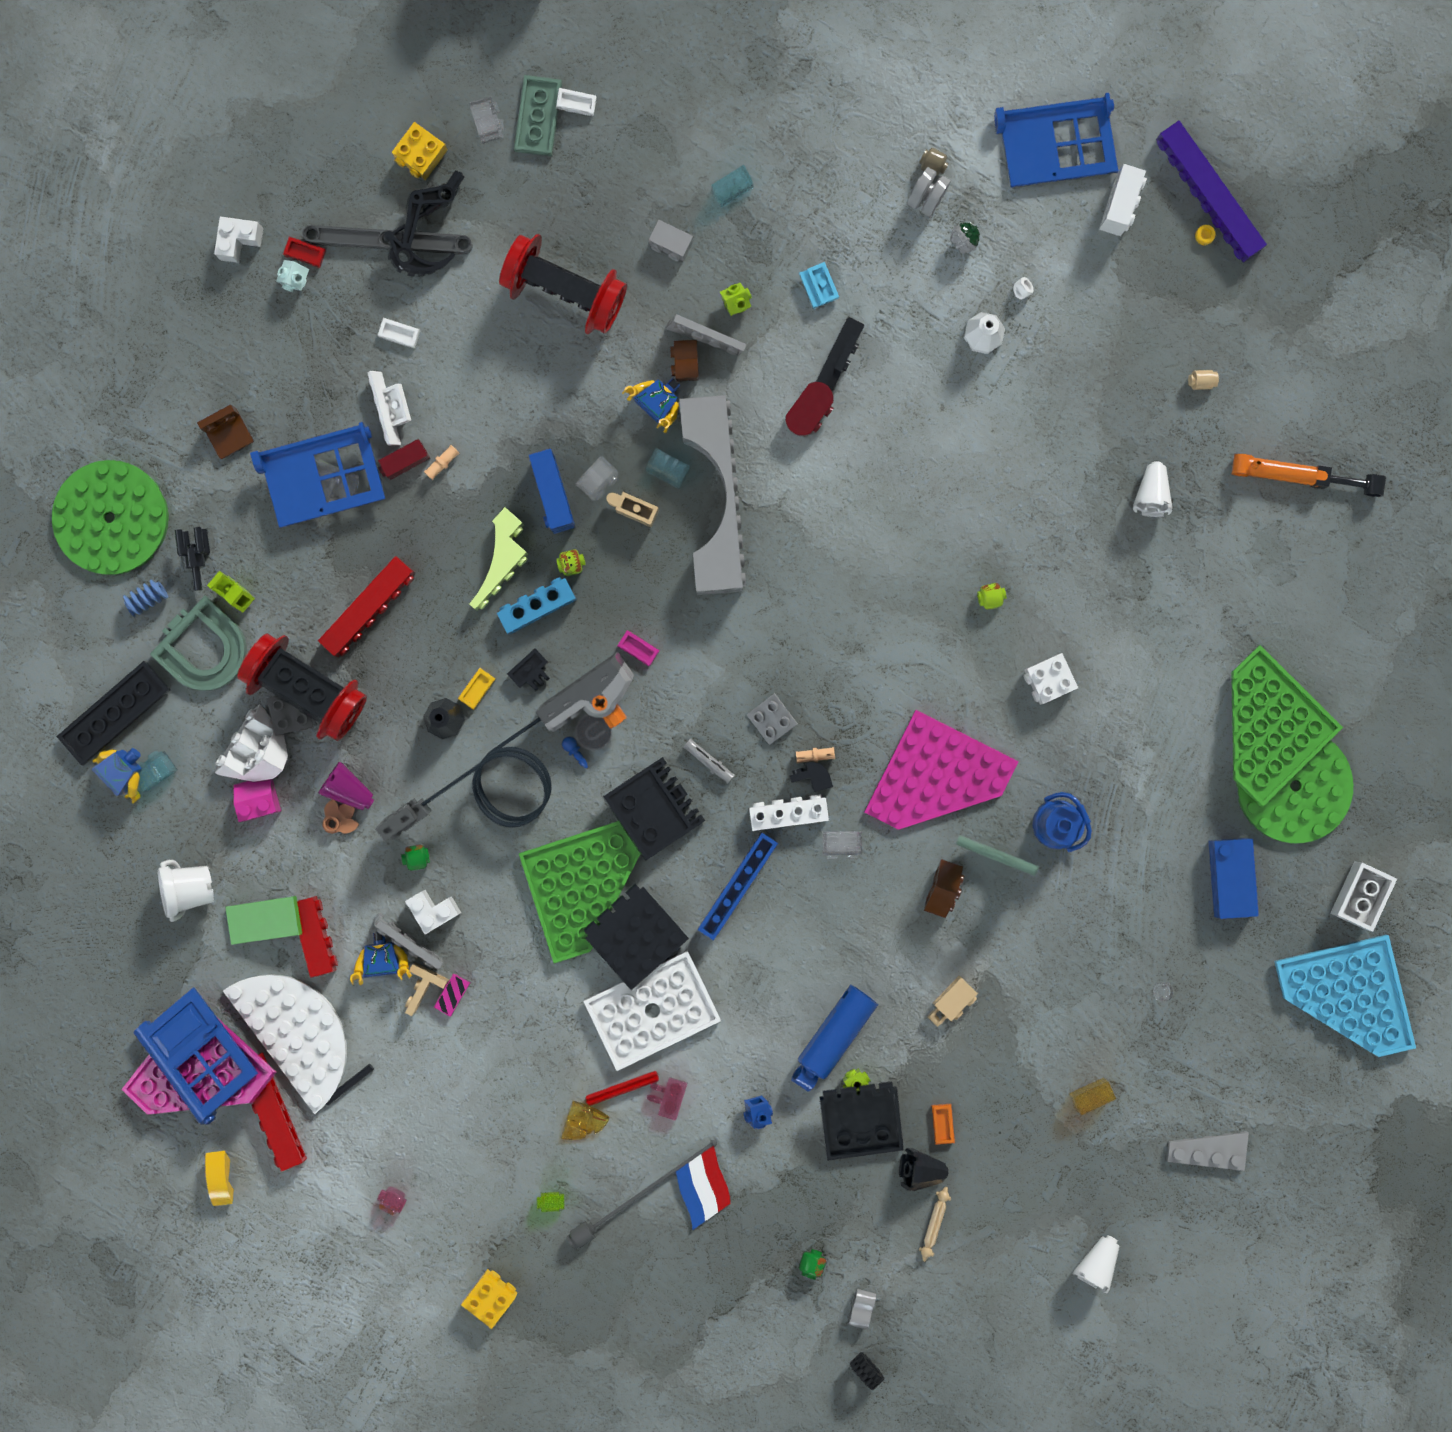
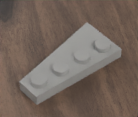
[665,314,746,355]
[375,912,443,970]
[1166,1131,1249,1171]

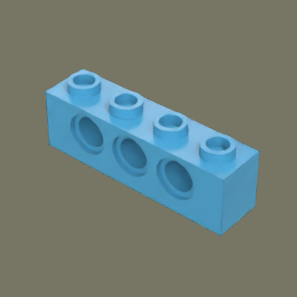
[497,577,577,635]

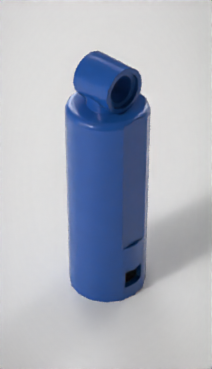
[792,984,879,1092]

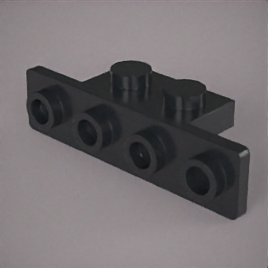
[816,317,864,391]

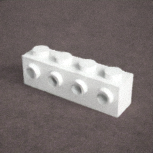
[749,794,829,831]

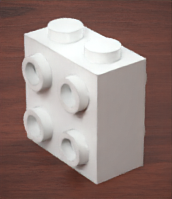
[1024,653,1078,705]

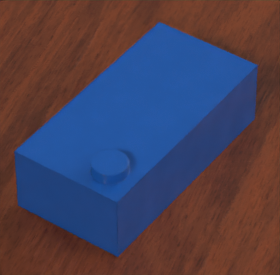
[529,449,576,534]
[1208,838,1259,919]

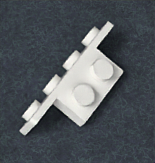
[368,371,411,446]

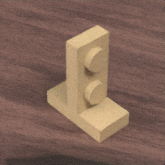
[405,962,449,1016]

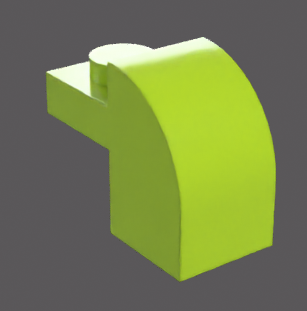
[207,571,255,613]

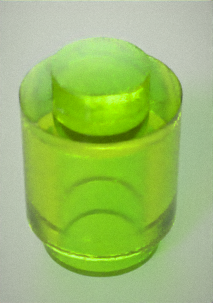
[537,1192,564,1213]

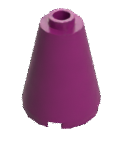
[318,762,374,810]

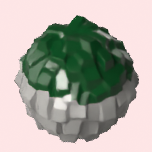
[950,223,980,253]

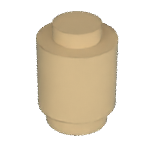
[1188,370,1219,390]

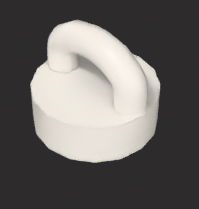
[1013,277,1034,299]

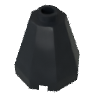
[423,698,465,739]
[899,1148,948,1191]

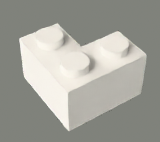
[214,217,263,263]
[405,890,461,934]

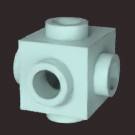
[276,260,309,292]

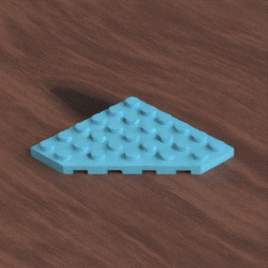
[1274,935,1416,1057]

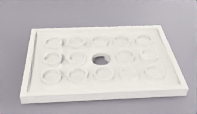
[584,951,721,1071]

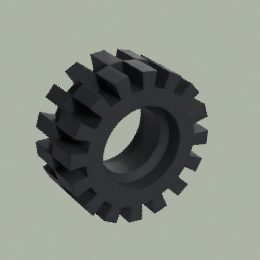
[849,1352,885,1390]

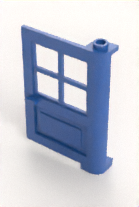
[994,93,1119,187]
[250,422,386,528]
[134,987,259,1125]

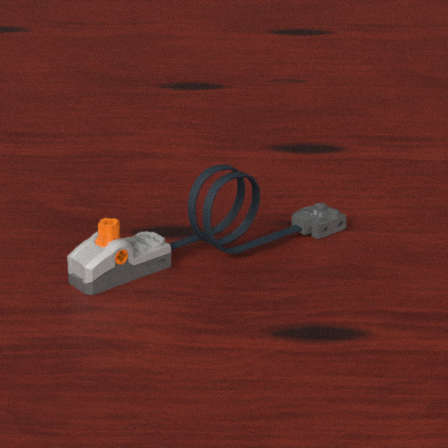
[375,652,634,841]

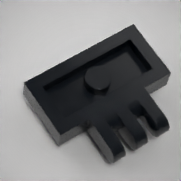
[507,648,550,691]

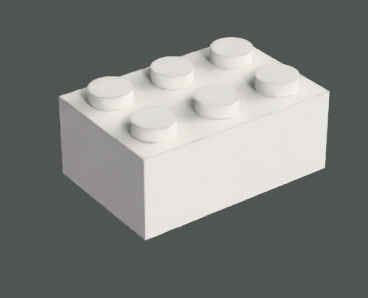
[1099,164,1147,236]
[1330,861,1397,932]

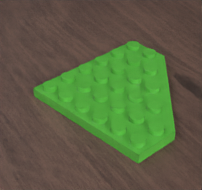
[1231,645,1343,807]
[519,821,640,963]

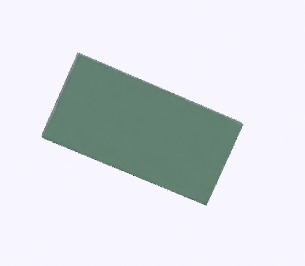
[514,75,562,156]

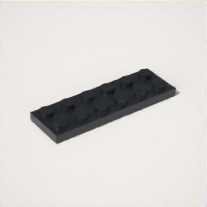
[56,661,170,765]

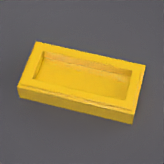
[458,668,496,710]

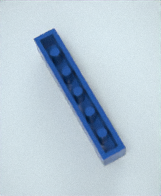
[698,832,778,940]

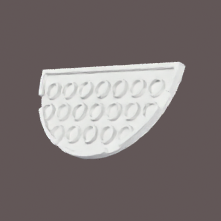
[223,974,347,1114]

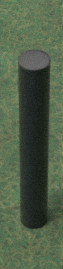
[326,1064,374,1106]

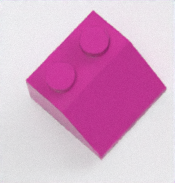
[234,779,281,822]

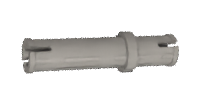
[683,738,735,784]

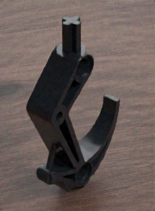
[383,170,465,277]

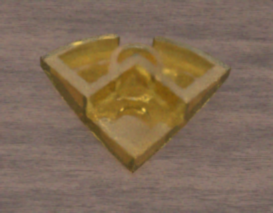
[561,1101,609,1140]

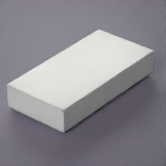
[556,88,596,116]
[377,318,420,349]

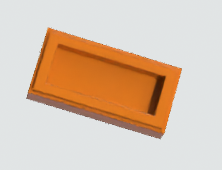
[931,1104,955,1145]

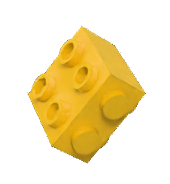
[392,122,448,180]
[461,1269,517,1329]

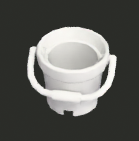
[158,860,214,922]

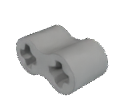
[848,1288,876,1330]

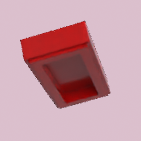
[283,237,326,268]

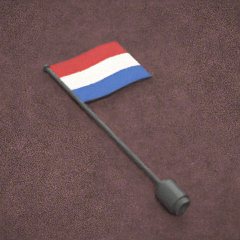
[567,1140,731,1249]

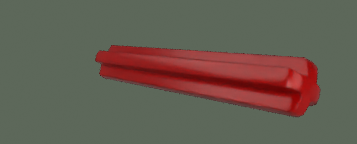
[585,1071,659,1106]

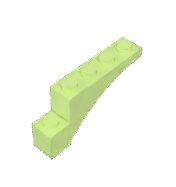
[469,507,528,611]

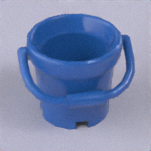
[1032,792,1092,852]

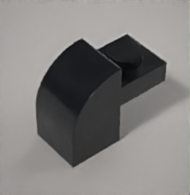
[789,762,833,792]

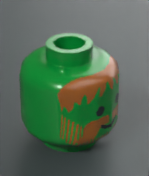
[401,844,430,871]
[799,1249,826,1280]

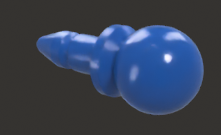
[562,737,588,768]

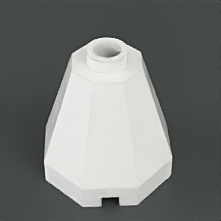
[964,312,1005,354]

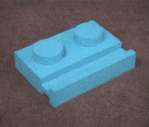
[799,262,839,309]

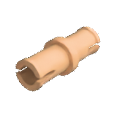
[424,445,460,480]
[796,747,835,764]

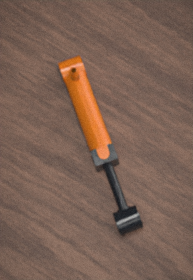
[1231,454,1386,497]

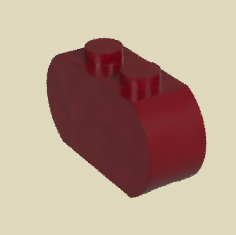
[785,382,834,436]

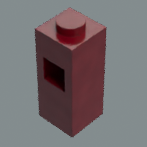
[378,439,431,480]

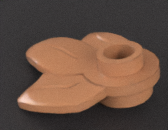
[322,800,359,834]

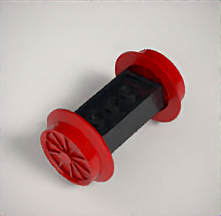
[499,234,627,334]
[237,633,367,741]

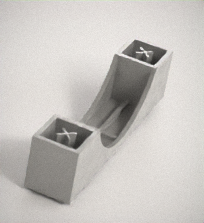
[679,395,746,595]

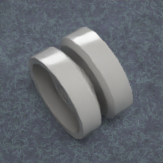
[907,167,951,218]

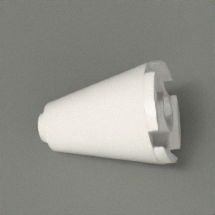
[1133,461,1172,517]
[1073,1235,1120,1293]

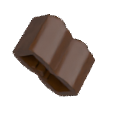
[670,340,699,382]

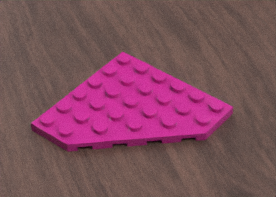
[864,710,1019,830]
[121,1017,276,1115]

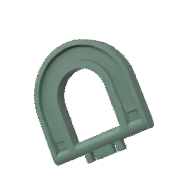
[150,595,247,691]
[956,835,1039,876]

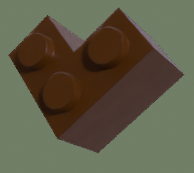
[924,859,964,918]

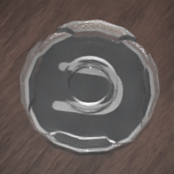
[575,714,613,751]

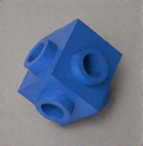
[744,1095,773,1129]

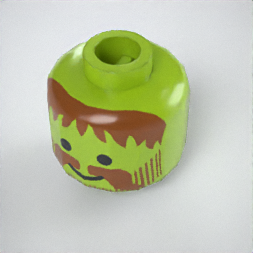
[556,549,586,576]
[977,583,1007,610]

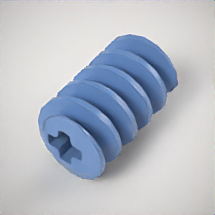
[123,579,168,617]

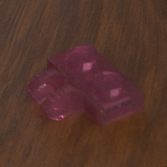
[647,1077,688,1121]

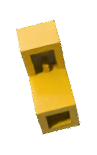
[205,1151,234,1206]

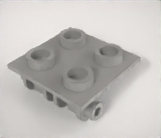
[747,693,798,745]

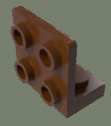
[197,404,254,459]

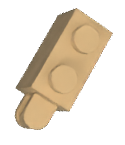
[607,492,659,528]
[928,976,978,1027]

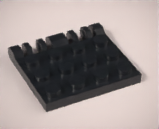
[603,757,705,861]

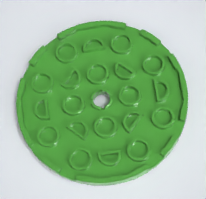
[52,460,168,575]
[1236,740,1354,843]

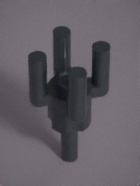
[174,527,210,591]

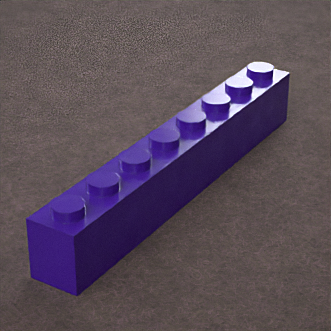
[1156,120,1267,263]

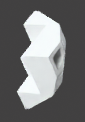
[215,704,288,782]

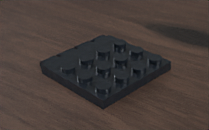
[583,884,689,990]
[819,1081,904,1161]

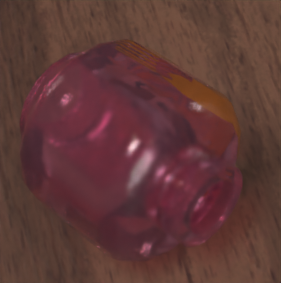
[377,1186,407,1215]

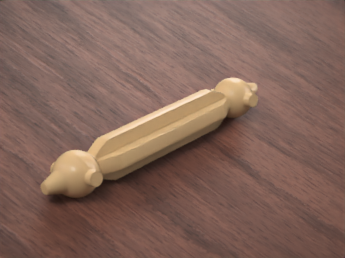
[919,1186,951,1262]

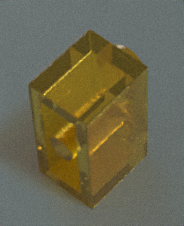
[1069,1078,1116,1115]

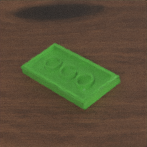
[225,896,302,945]

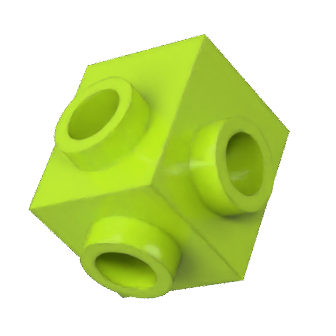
[720,282,752,316]
[842,1068,871,1092]

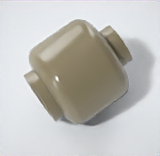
[919,148,949,177]

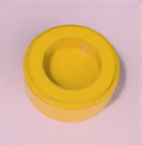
[1195,225,1216,245]

